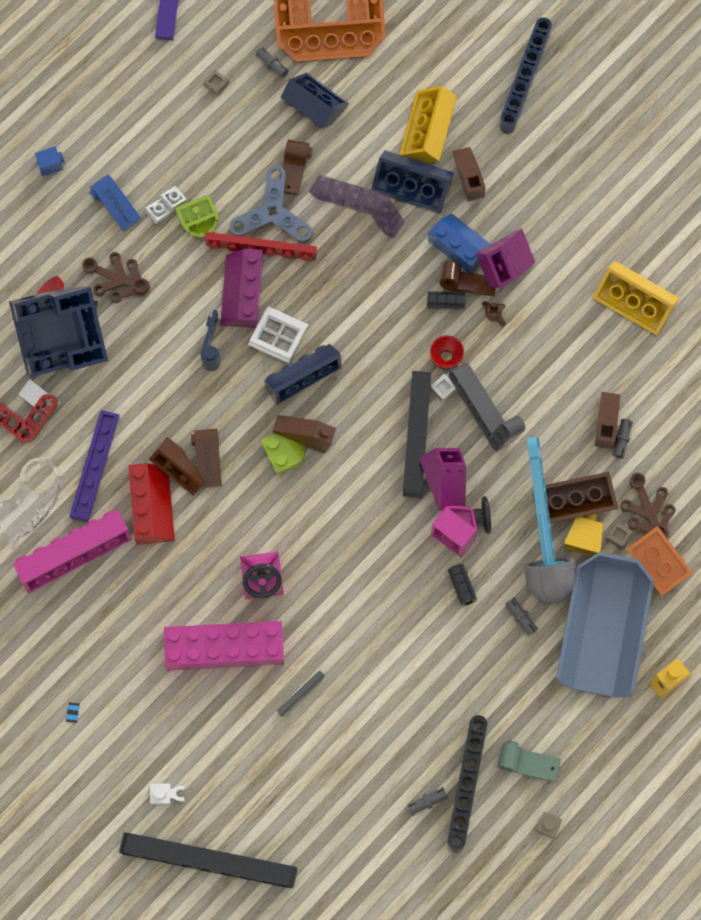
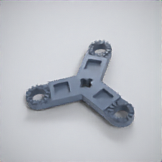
[229,165,312,242]

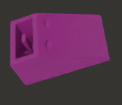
[476,228,535,288]
[419,448,466,511]

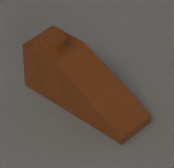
[272,415,336,454]
[149,437,204,496]

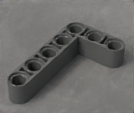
[449,363,526,451]

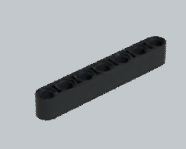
[403,371,431,498]
[447,715,487,853]

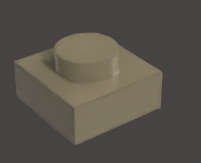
[536,812,562,839]

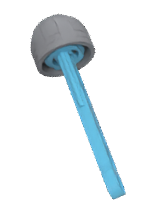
[524,437,576,603]

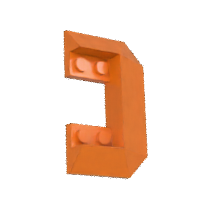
[273,0,386,62]

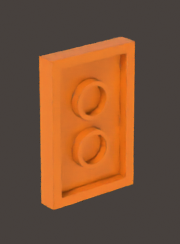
[626,526,693,596]

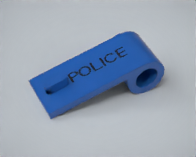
[89,174,141,231]

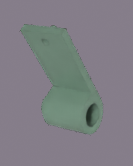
[497,740,561,782]

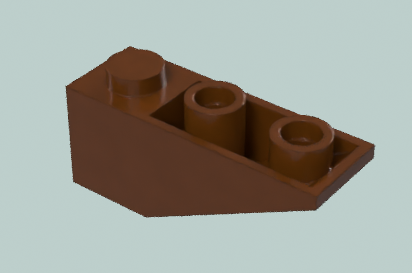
[452,147,486,201]
[594,392,621,449]

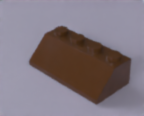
[532,472,618,523]

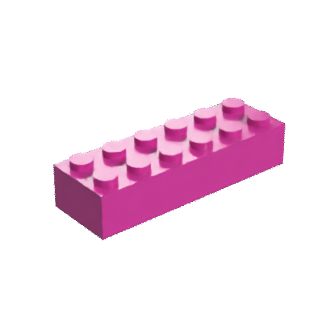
[13,510,132,593]
[164,621,284,671]

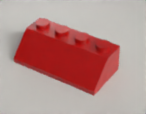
[128,463,175,545]

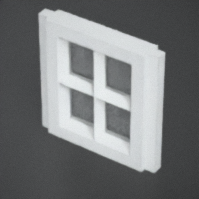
[248,306,309,364]

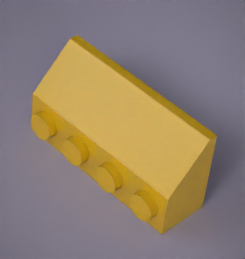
[399,86,457,164]
[593,261,680,335]

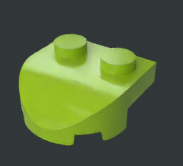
[174,194,219,237]
[260,434,305,475]

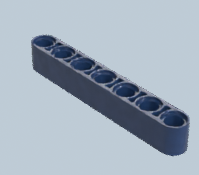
[500,17,552,134]

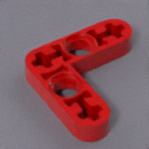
[0,394,58,442]

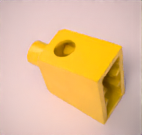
[563,514,603,557]
[649,658,690,699]

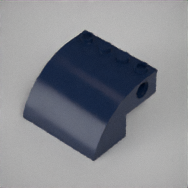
[9,287,108,377]

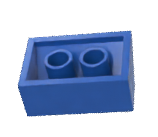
[428,214,491,273]

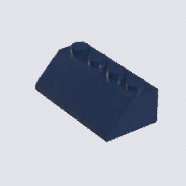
[371,150,454,213]
[264,343,342,405]

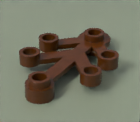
[82,252,150,303]
[620,473,676,539]

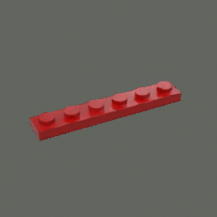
[205,232,317,261]

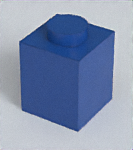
[35,146,65,176]

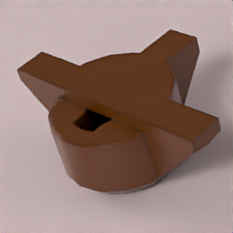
[481,301,506,327]

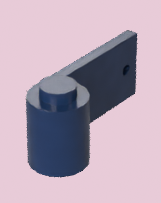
[201,310,221,371]

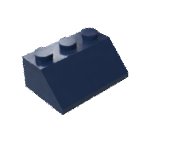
[280,73,349,128]

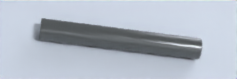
[277,670,325,716]

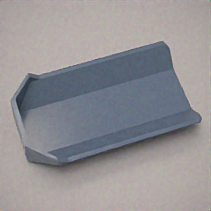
[556,552,654,697]

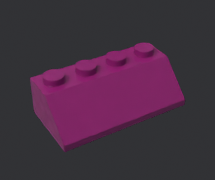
[220,249,263,328]

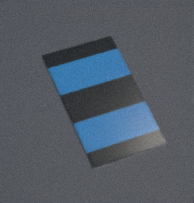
[66,702,80,723]

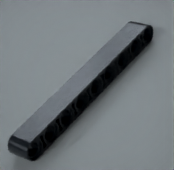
[119,832,298,888]

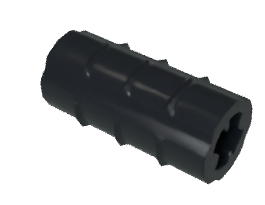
[427,291,465,310]
[447,564,477,606]

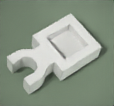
[150,784,185,805]

